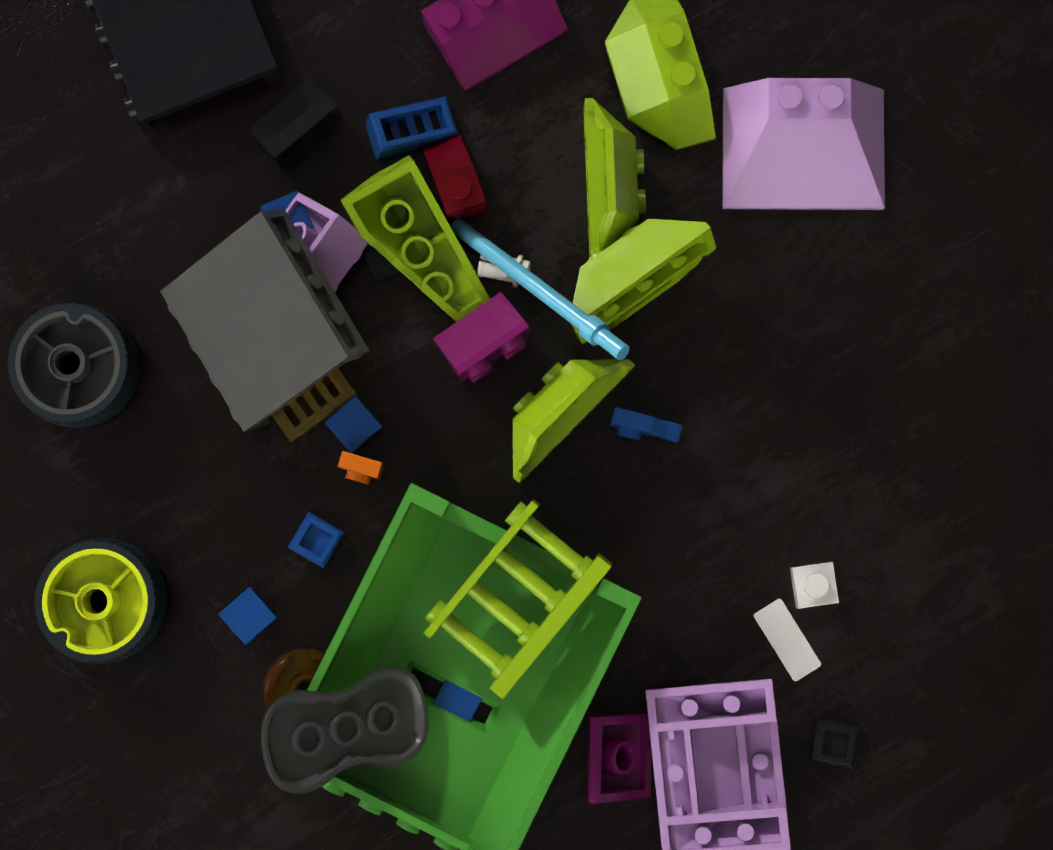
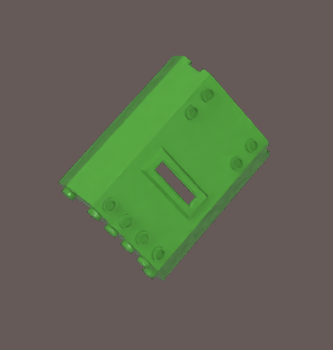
[307,483,642,850]

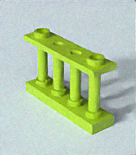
[423,500,612,699]

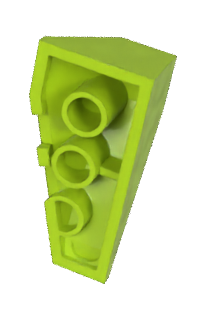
[341,155,490,322]

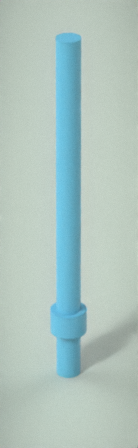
[451,218,630,360]

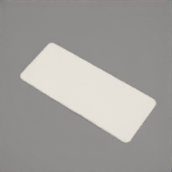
[754,599,821,681]

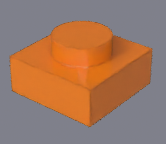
[337,451,385,485]

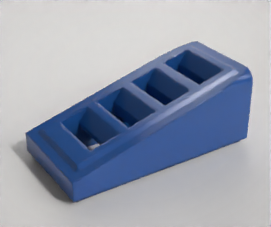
[365,96,458,160]

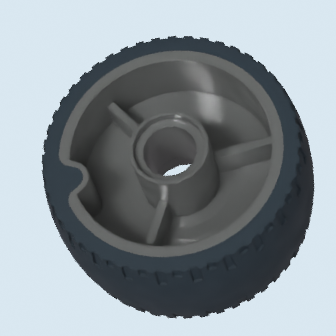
[7,303,140,428]

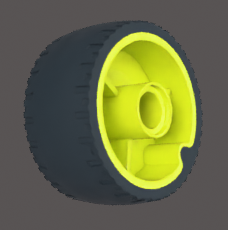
[34,538,167,664]

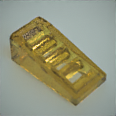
[272,368,358,442]

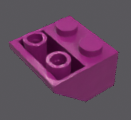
[433,292,529,383]

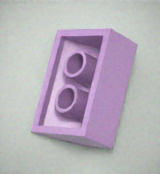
[285,192,368,292]

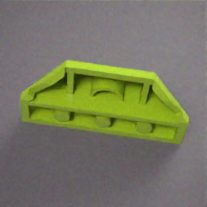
[605,0,716,151]
[583,98,646,258]
[571,219,716,344]
[513,359,635,484]

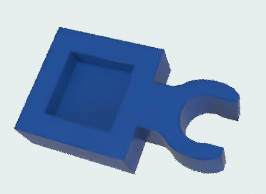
[609,407,683,443]

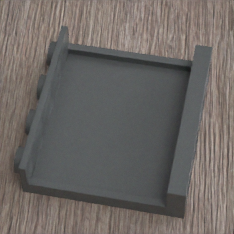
[160,208,370,432]

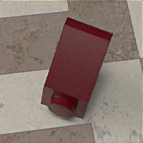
[422,134,487,224]

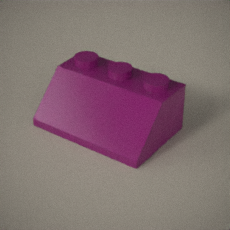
[421,0,568,92]

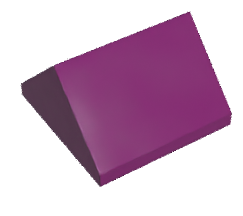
[586,712,652,804]

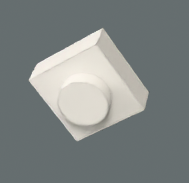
[790,562,839,609]

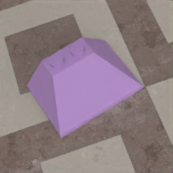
[722,78,885,210]
[645,679,791,850]

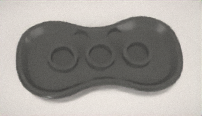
[261,666,428,794]

